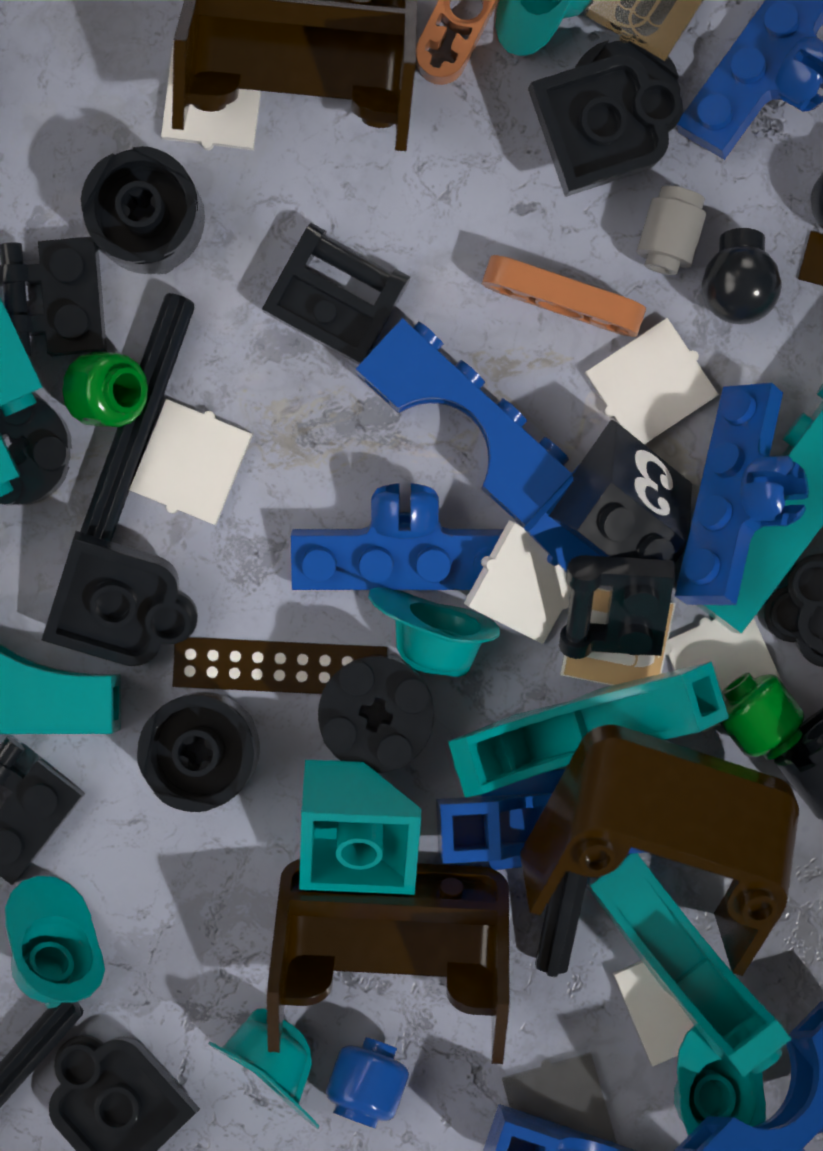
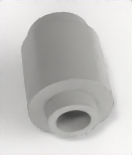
[636,186,706,275]

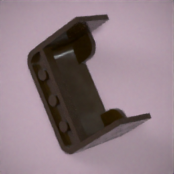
[172,0,417,151]
[520,724,799,976]
[267,859,510,1064]

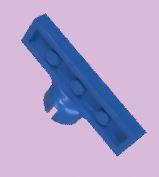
[676,0,823,160]
[675,382,809,605]
[291,483,504,590]

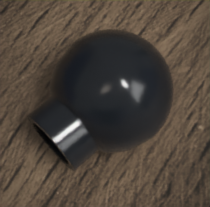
[701,228,782,325]

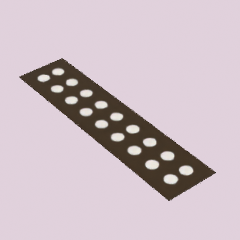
[172,637,387,694]

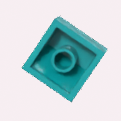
[299,759,421,895]

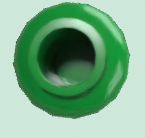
[62,352,148,427]
[720,672,804,760]

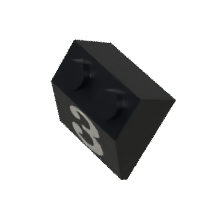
[549,420,692,565]

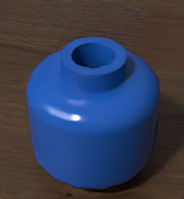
[326,1037,409,1129]

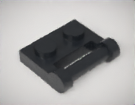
[262,223,411,364]
[559,555,675,659]

